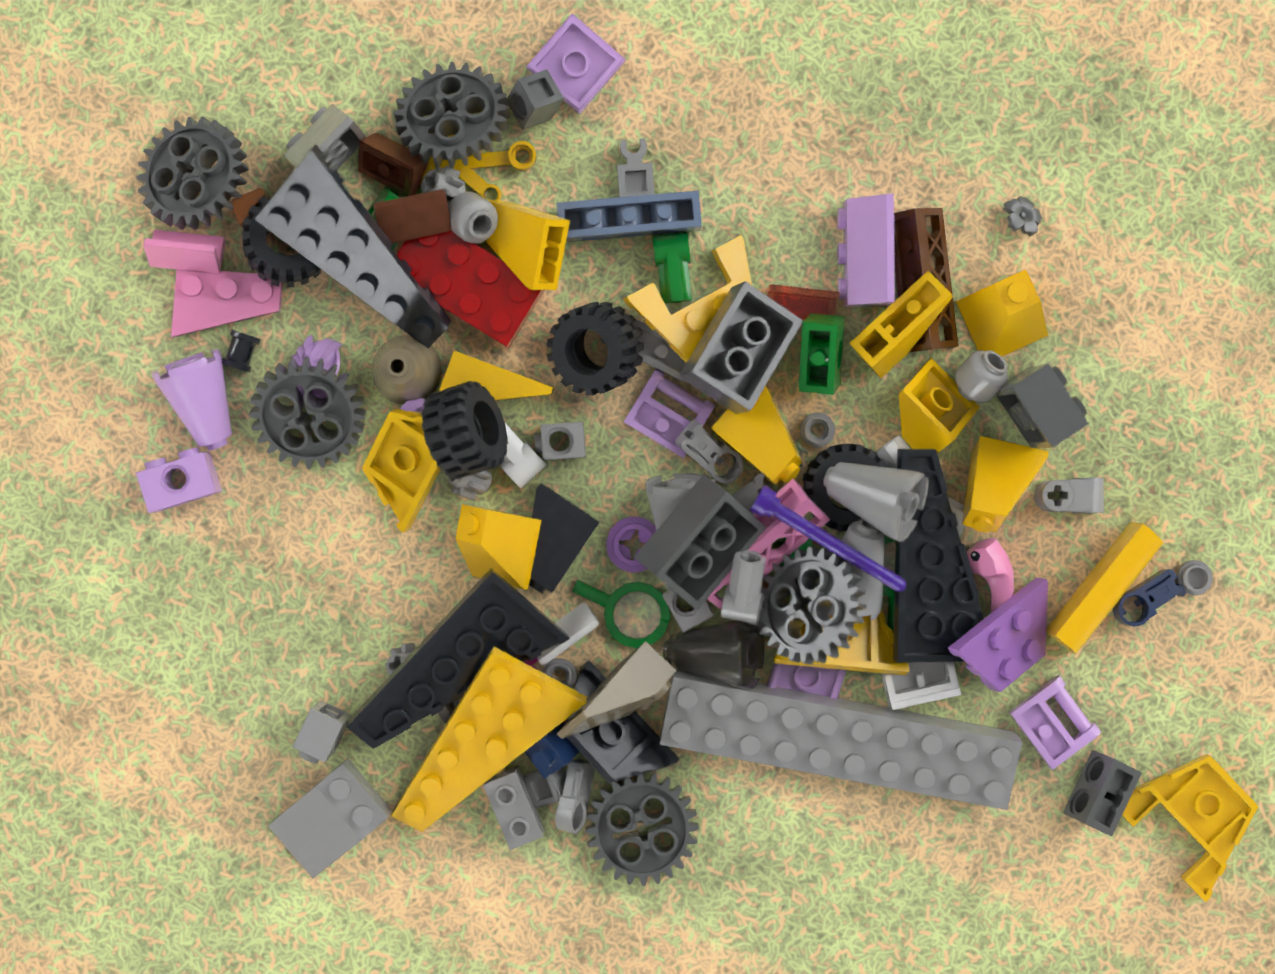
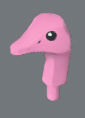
[966,538,1014,613]

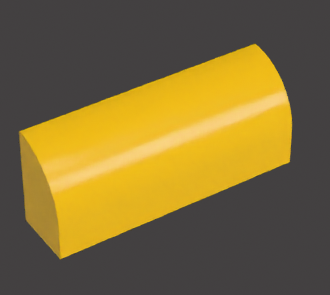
[1046,522,1164,654]

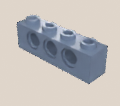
[557,191,702,242]

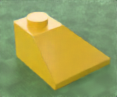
[955,269,1048,357]
[899,358,980,454]
[455,504,542,590]

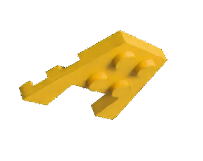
[623,235,752,363]
[1122,754,1259,902]

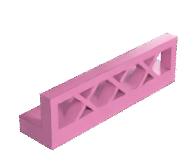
[707,479,830,610]

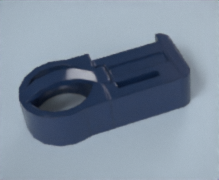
[1112,569,1186,626]

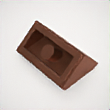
[358,133,428,197]
[373,189,451,244]

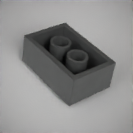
[679,281,803,414]
[996,363,1089,449]
[634,475,766,610]

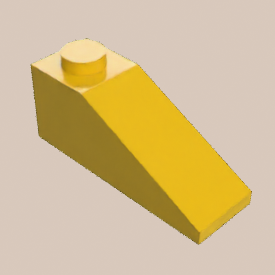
[849,271,953,379]
[439,351,555,401]

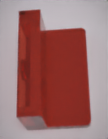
[766,284,840,326]

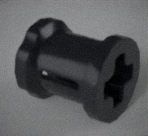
[222,329,261,373]

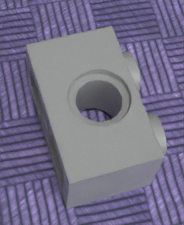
[293,700,352,764]

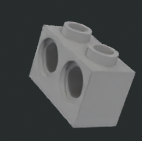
[483,766,545,850]

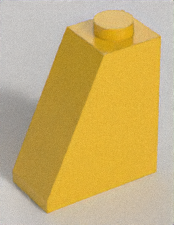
[485,200,570,290]
[711,385,802,489]
[962,436,1049,533]

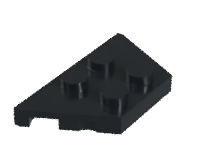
[562,660,680,783]

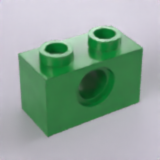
[799,313,845,395]

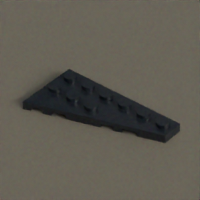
[346,568,570,749]

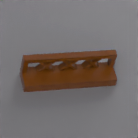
[894,208,959,353]

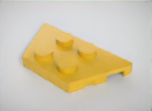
[362,409,441,533]
[774,609,909,676]

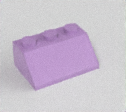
[837,194,895,308]

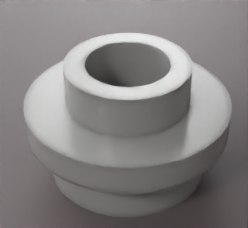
[800,413,835,447]
[542,658,577,688]

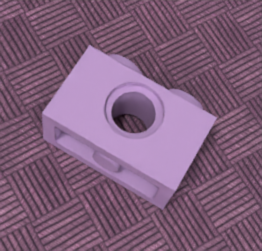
[136,447,222,513]

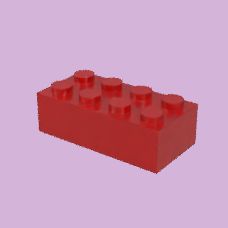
[396,230,545,349]

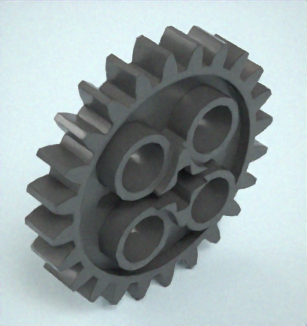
[394,62,510,168]
[136,116,249,230]
[249,357,366,469]
[758,547,867,665]
[585,772,699,886]

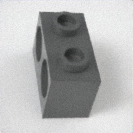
[1063,750,1142,837]

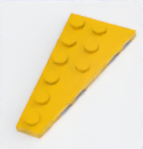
[391,647,587,832]

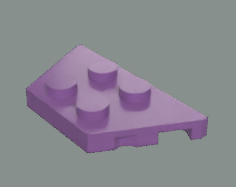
[948,577,1048,692]

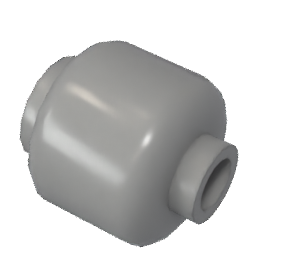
[448,192,498,244]
[955,350,1008,403]

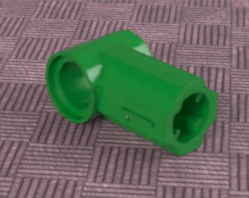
[652,232,692,304]

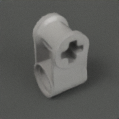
[1034,478,1104,513]

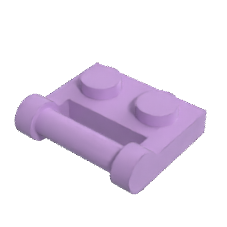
[624,369,716,458]
[1009,675,1101,770]

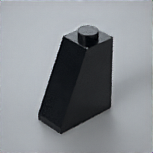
[529,483,600,594]

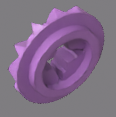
[606,517,656,572]

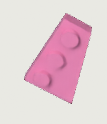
[171,270,283,338]

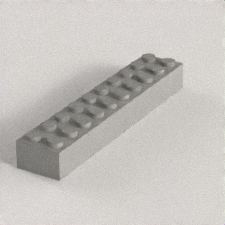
[660,667,1022,810]

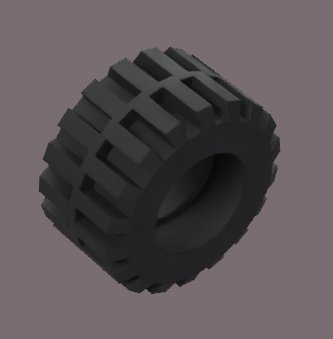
[242,192,321,288]
[547,302,644,396]
[422,381,508,479]
[802,444,887,532]

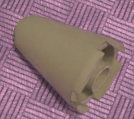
[372,335,442,405]

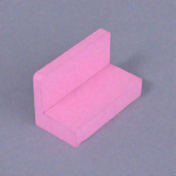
[143,229,226,274]

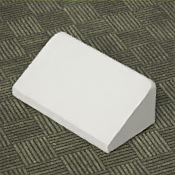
[537,602,599,665]

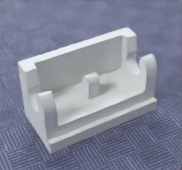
[881,662,961,710]

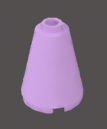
[151,349,232,451]

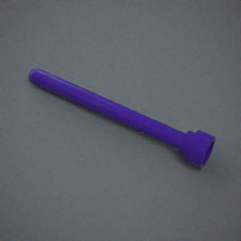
[749,485,907,592]

